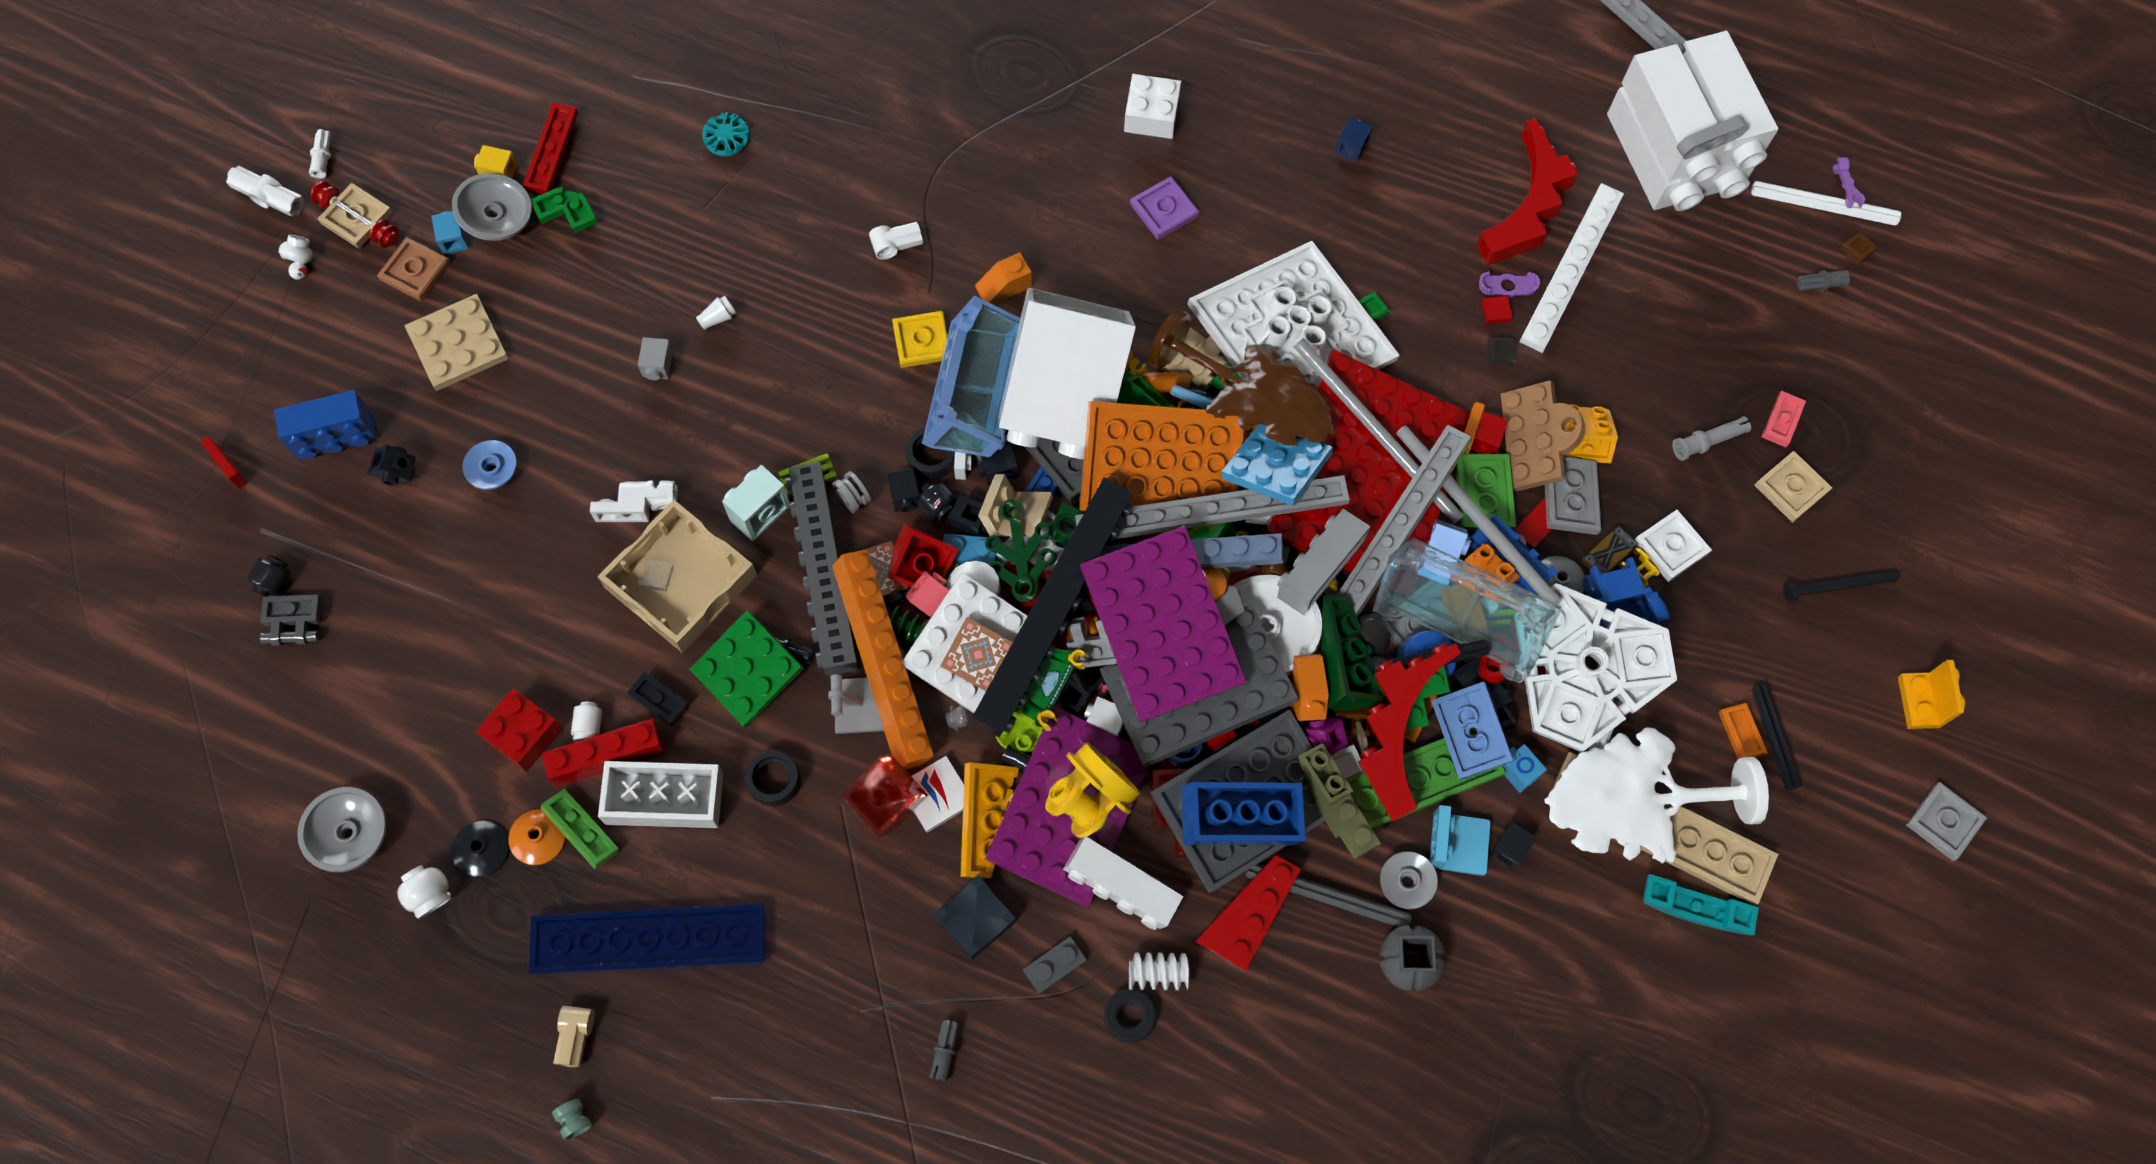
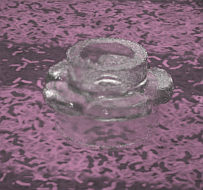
[946,705,968,731]

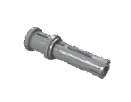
[1672,416,1751,461]

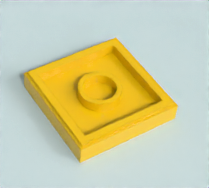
[892,311,947,368]

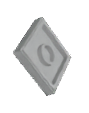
[1906,782,1987,861]

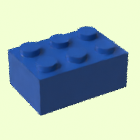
[274,390,377,460]

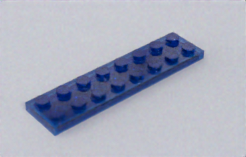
[529,904,765,976]

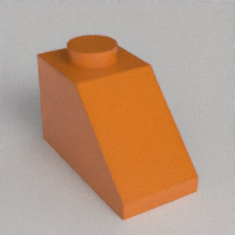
[975,252,1032,307]
[1290,654,1329,721]

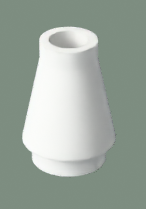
[696,296,736,330]

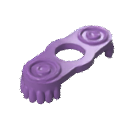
[1479,271,1540,298]

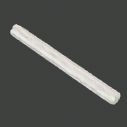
[1751,181,1901,225]

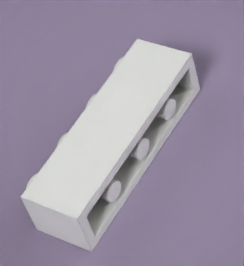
[1063,837,1183,930]

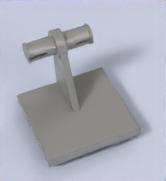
[828,675,884,734]

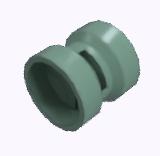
[552,1098,592,1141]

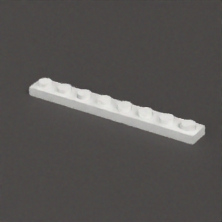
[1520,183,1624,353]

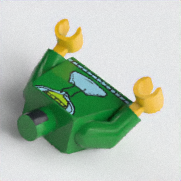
[1019,648,1089,731]

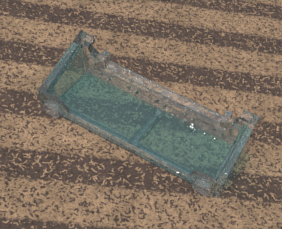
[1373,537,1562,683]

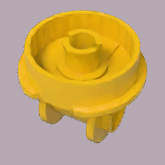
[1045,742,1141,838]

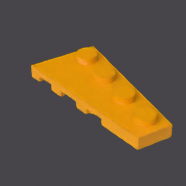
[961,762,1019,879]

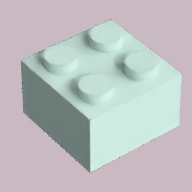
[722,465,790,542]

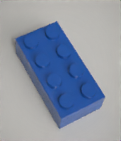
[1181,782,1306,845]

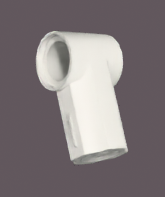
[869,222,923,260]

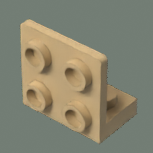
[978,474,1053,537]

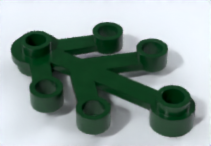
[985,499,1057,603]

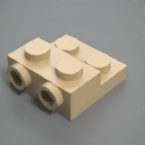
[1161,327,1229,390]

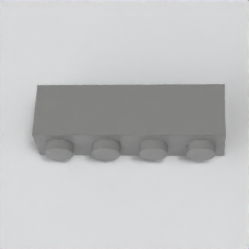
[1277,509,1370,616]

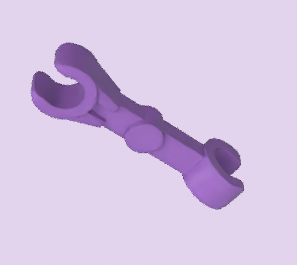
[1833,157,1865,208]

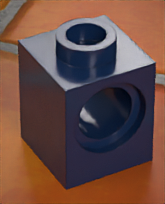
[1335,117,1373,163]

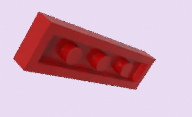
[523,103,578,194]

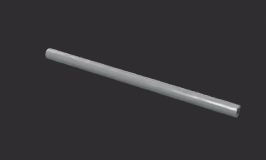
[1294,338,1464,524]
[1397,426,1562,609]

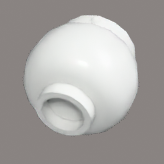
[397,865,452,919]

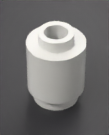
[571,702,602,742]

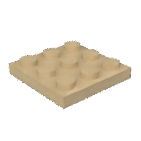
[404,294,509,391]

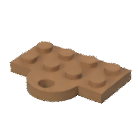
[1501,381,1585,492]

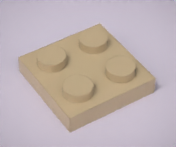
[1754,451,1832,523]

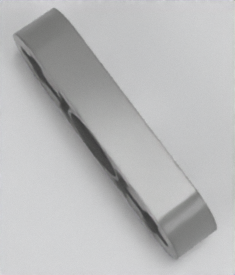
[1677,115,1749,159]

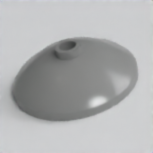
[452,173,531,241]
[298,787,386,872]

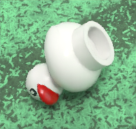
[279,235,313,280]

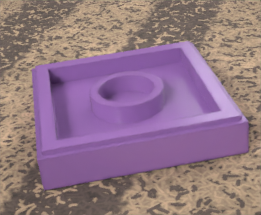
[1130,176,1199,240]

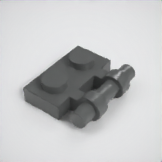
[260,595,322,646]

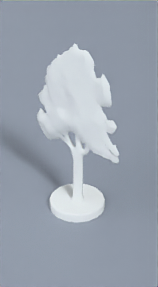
[1544,727,1769,864]

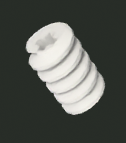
[1129,952,1189,990]

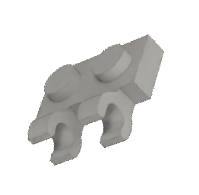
[1066,617,1117,669]

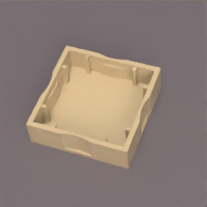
[597,500,757,653]

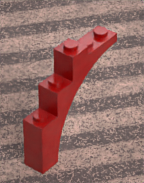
[1476,118,1578,265]
[1358,643,1461,822]

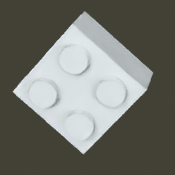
[1124,74,1181,139]

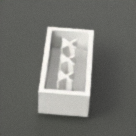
[598,761,724,828]

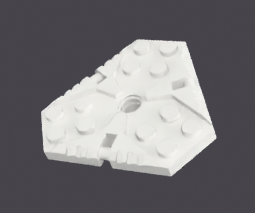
[1514,583,1677,752]

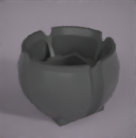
[1379,925,1446,992]

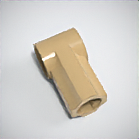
[553,1006,595,1068]

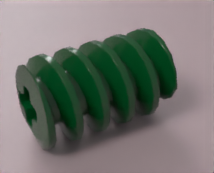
[889,605,929,649]

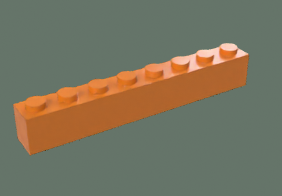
[832,550,934,772]

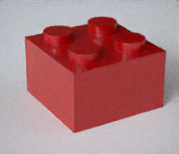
[475,688,563,772]

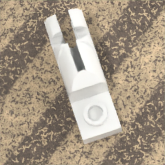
[590,480,678,522]

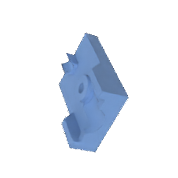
[1431,682,1514,780]

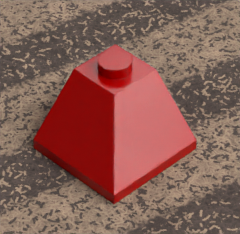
[887,523,959,587]

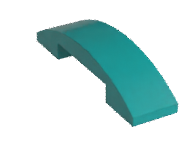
[1643,874,1759,936]

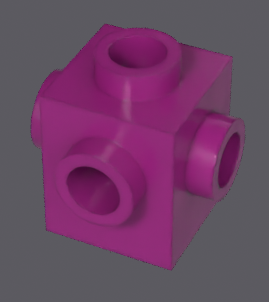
[1301,717,1348,756]

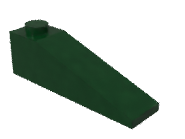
[1321,594,1388,712]

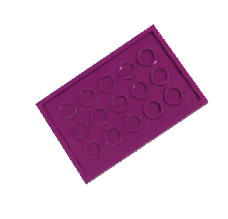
[1080,526,1246,723]
[984,706,1149,908]

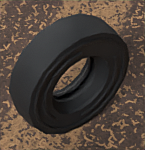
[1104,989,1156,1043]

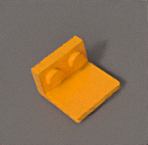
[1562,405,1618,463]
[1898,660,1965,729]

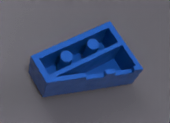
[1469,515,1558,596]

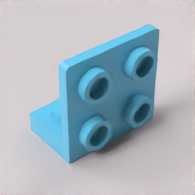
[1429,805,1490,876]

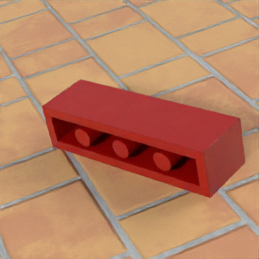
[542,719,665,788]

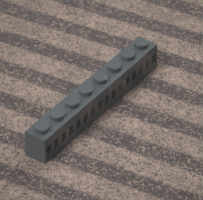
[785,462,858,676]

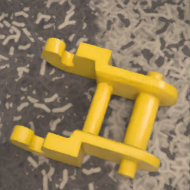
[1618,548,1659,587]

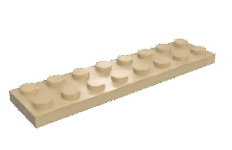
[1548,752,1778,906]

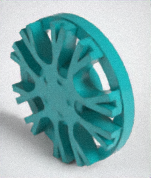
[703,113,750,156]

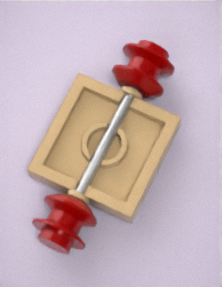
[311,181,398,249]

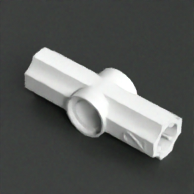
[226,166,305,217]

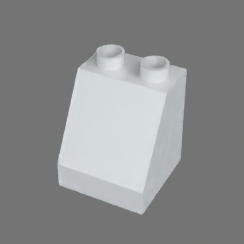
[999,287,1136,459]

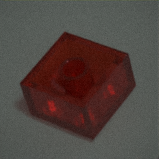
[841,754,928,838]

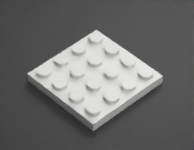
[902,572,1027,713]

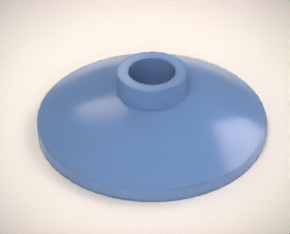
[463,440,517,490]

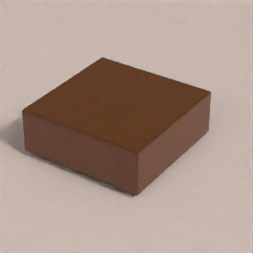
[1840,231,1878,265]

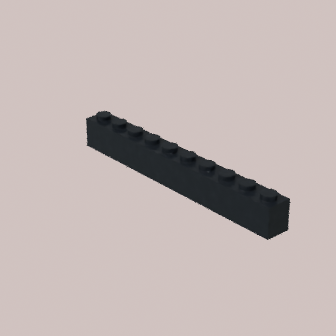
[970,478,1133,737]

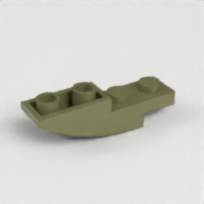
[1298,743,1381,859]

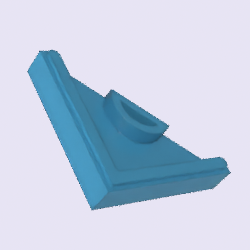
[1170,384,1218,410]

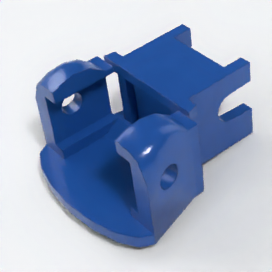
[1582,557,1670,629]

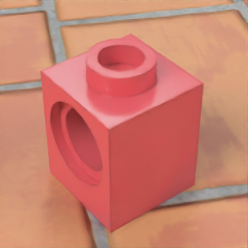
[905,571,949,617]

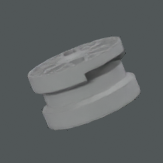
[832,471,871,513]

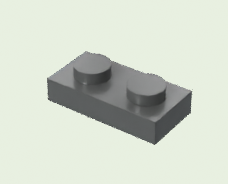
[1023,937,1087,995]

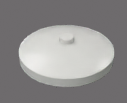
[1233,575,1322,676]

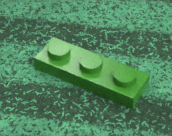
[541,789,619,869]

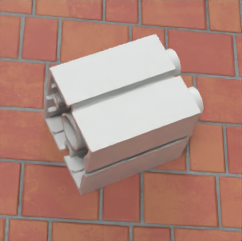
[1607,31,1778,211]

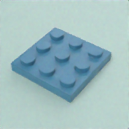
[1222,424,1332,506]

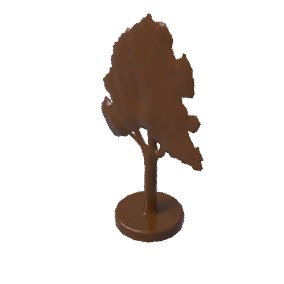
[1148,310,1336,446]

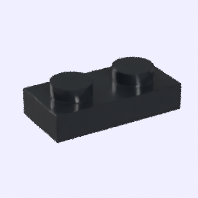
[627,672,689,727]

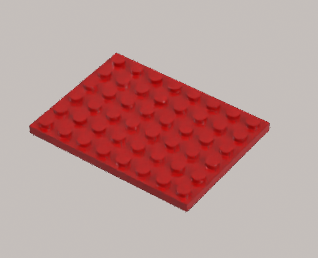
[1264,349,1471,598]

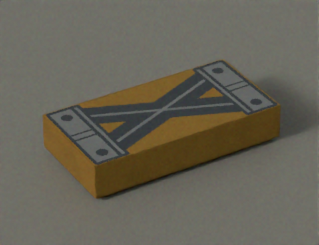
[1581,525,1639,574]

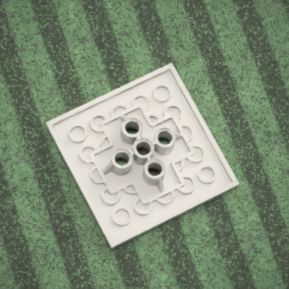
[1187,241,1400,387]

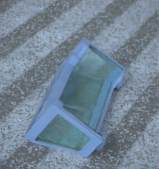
[922,295,1020,457]

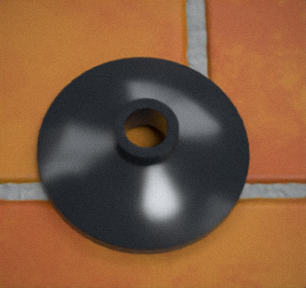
[451,821,509,877]

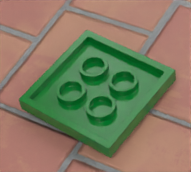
[690,610,804,727]

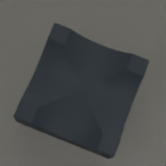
[934,875,1016,960]

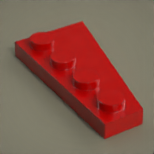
[1195,855,1301,971]

